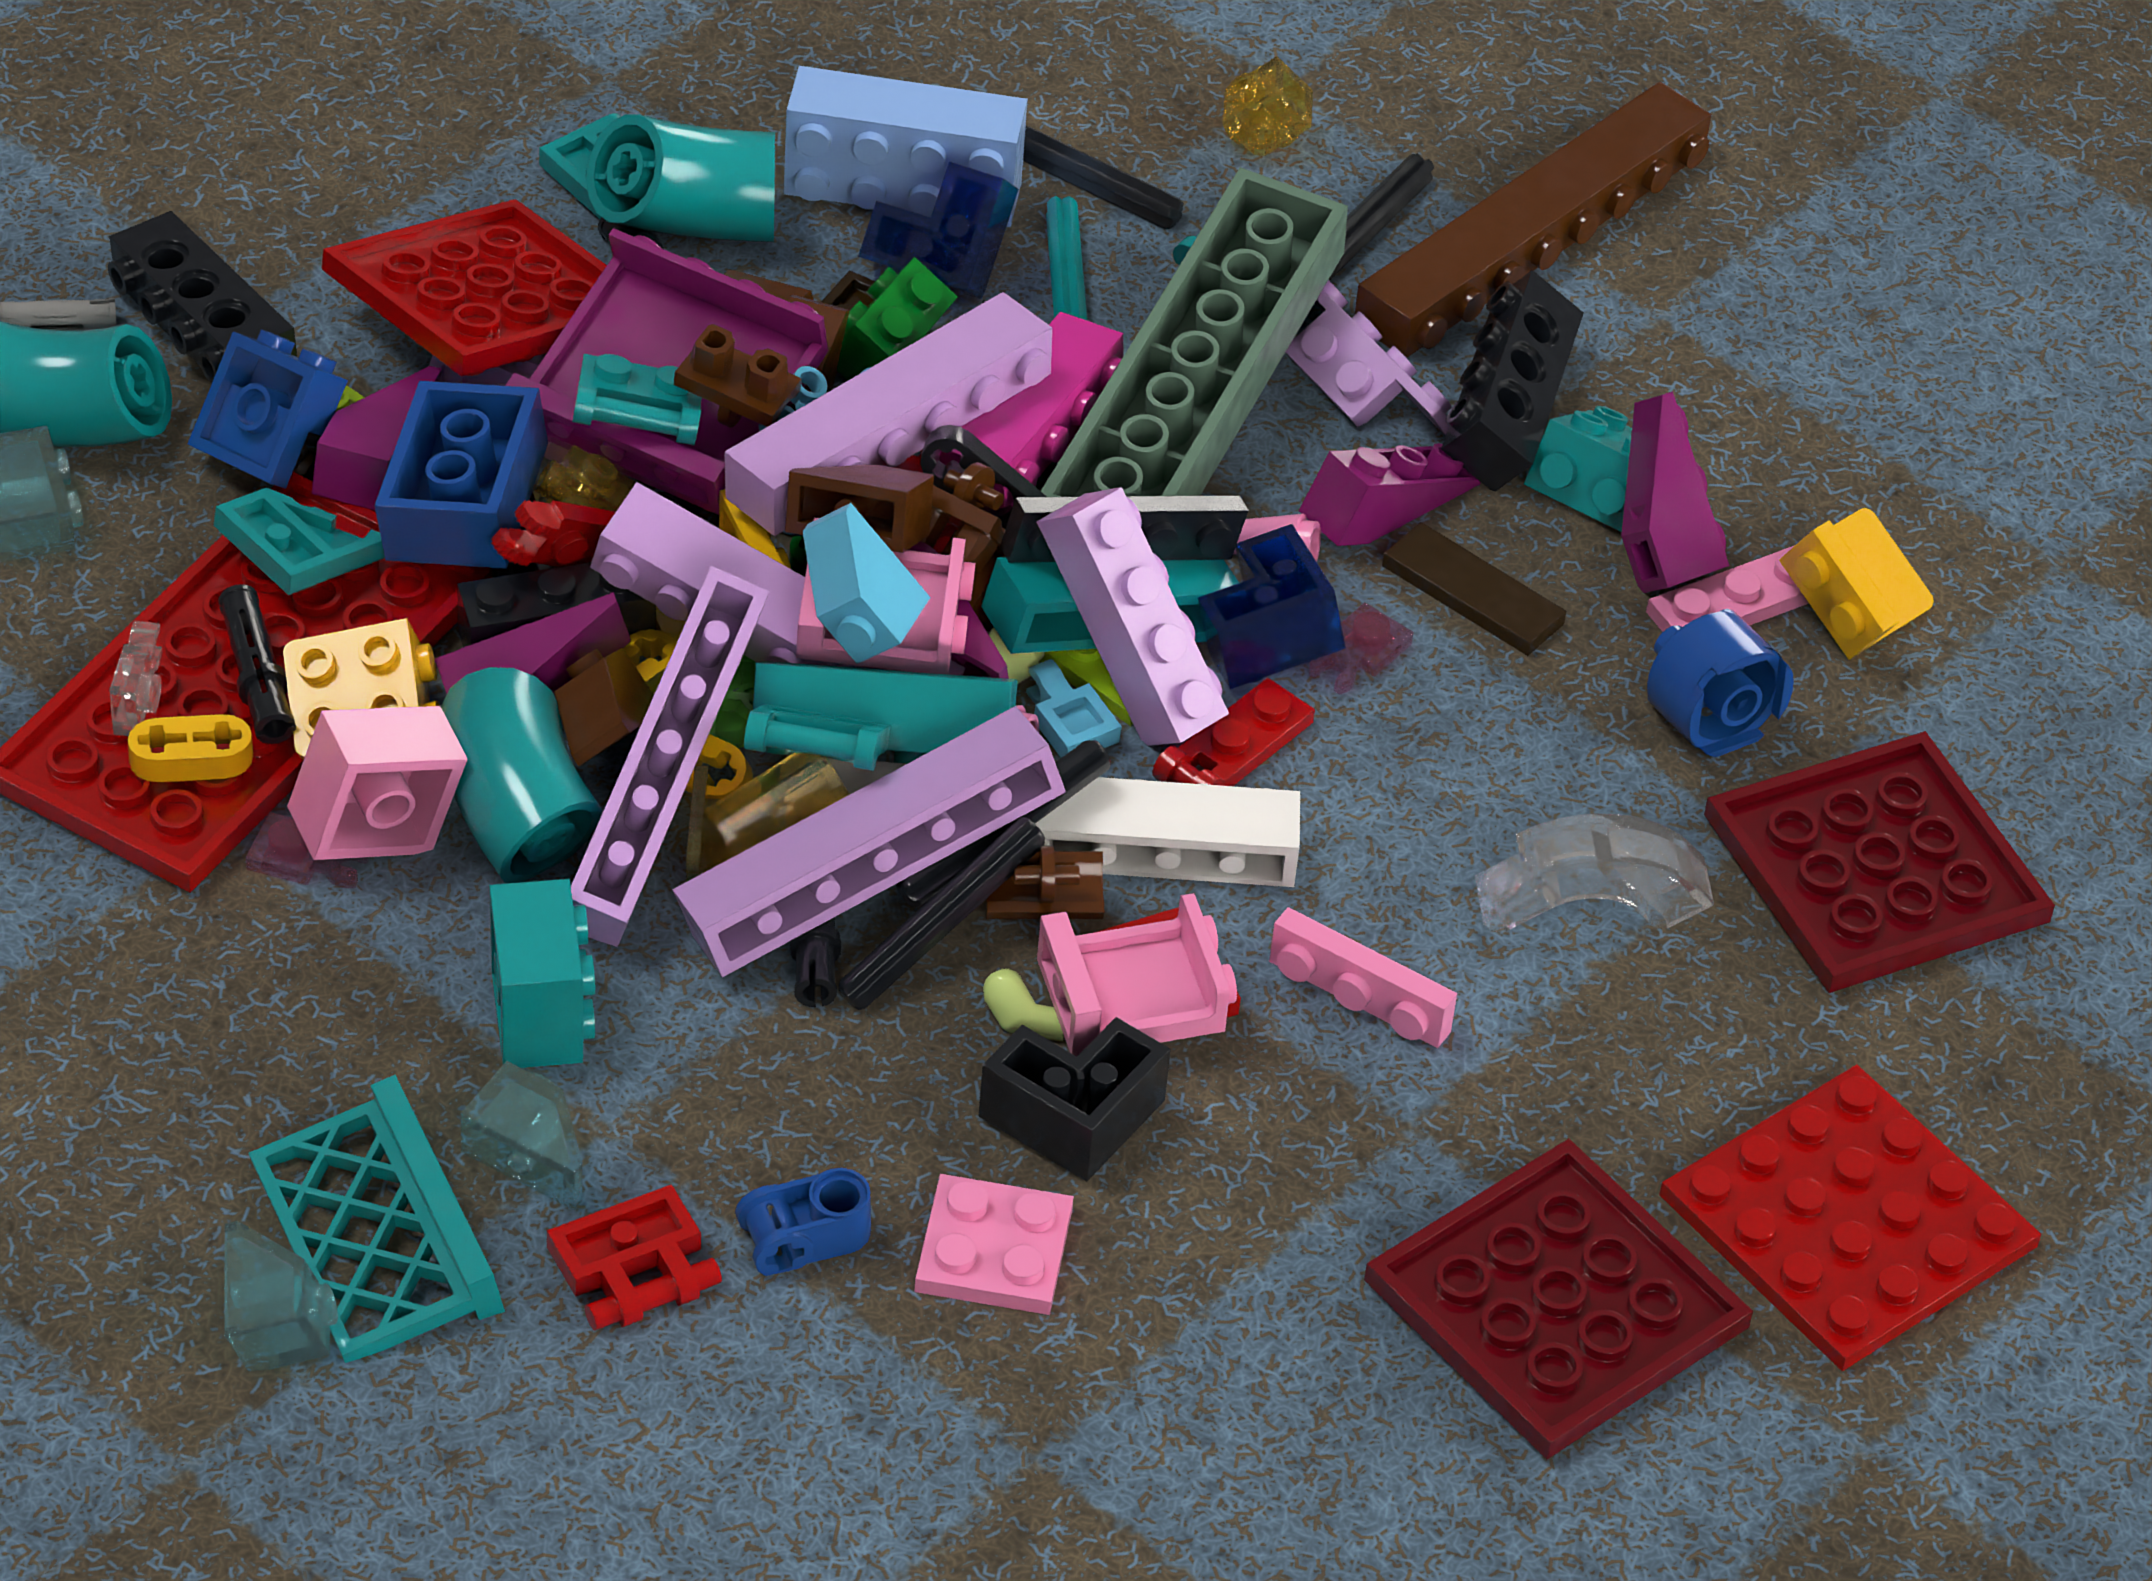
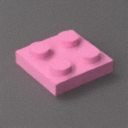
[914,1174,1074,1315]

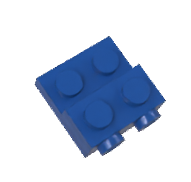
[187,329,348,489]

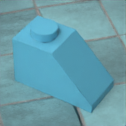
[803,503,931,664]

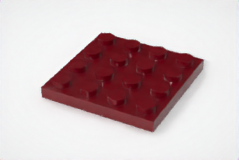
[1704,731,2055,993]
[1364,1138,1753,1459]

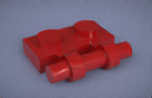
[546,1184,722,1331]

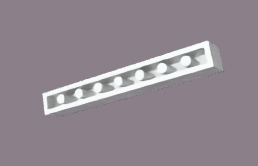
[781,756,1300,887]

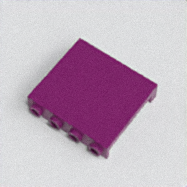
[505,228,828,515]

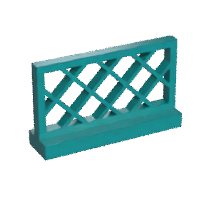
[248,1075,505,1363]

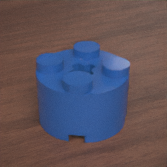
[1647,609,1794,757]

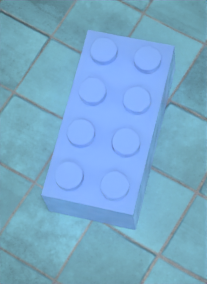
[784,66,1028,227]

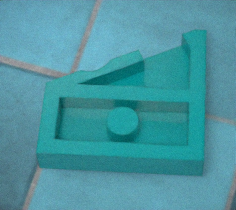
[213,487,385,595]

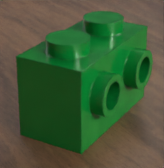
[837,257,958,381]

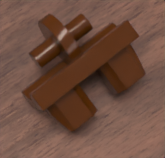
[673,324,802,428]
[921,462,1005,574]
[986,846,1105,919]

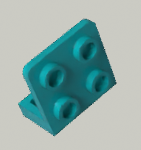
[1524,406,1632,532]

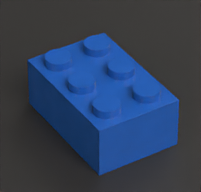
[374,381,548,569]

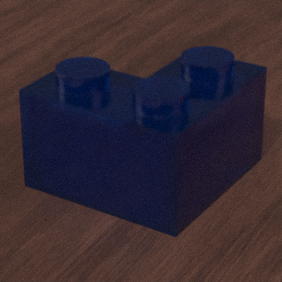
[858,162,1019,299]
[1198,524,1346,690]

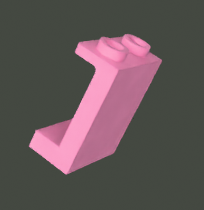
[796,517,976,674]
[1037,893,1237,1057]

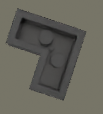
[978,1017,1171,1182]

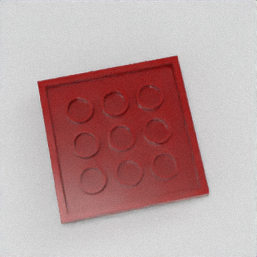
[322,199,607,377]
[1659,1064,2041,1371]

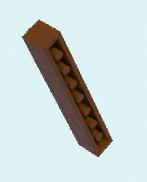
[1354,82,1712,358]

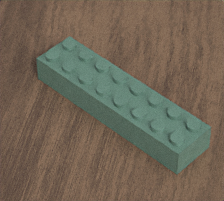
[1041,167,1348,497]

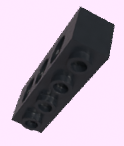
[108,211,297,384]
[1441,270,1584,491]

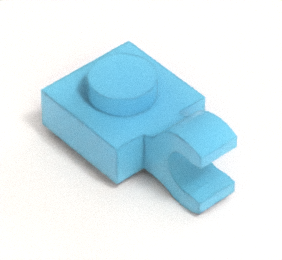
[1026,659,1122,758]

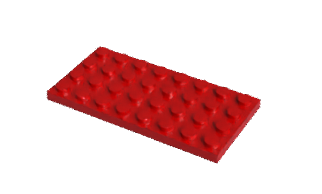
[0,472,492,893]

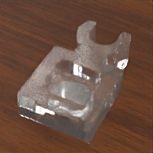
[110,621,162,736]

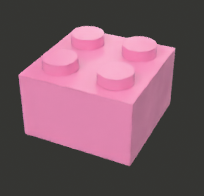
[287,706,468,860]

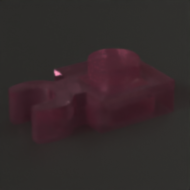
[1308,602,1414,695]
[246,812,370,888]

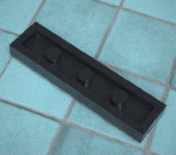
[1000,495,1249,563]

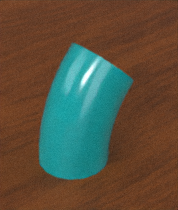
[586,114,775,242]
[0,321,173,447]
[441,667,603,883]

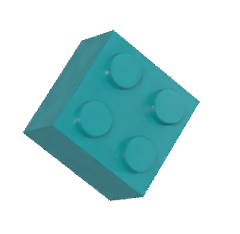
[489,879,595,1069]

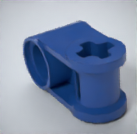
[735,1168,871,1276]

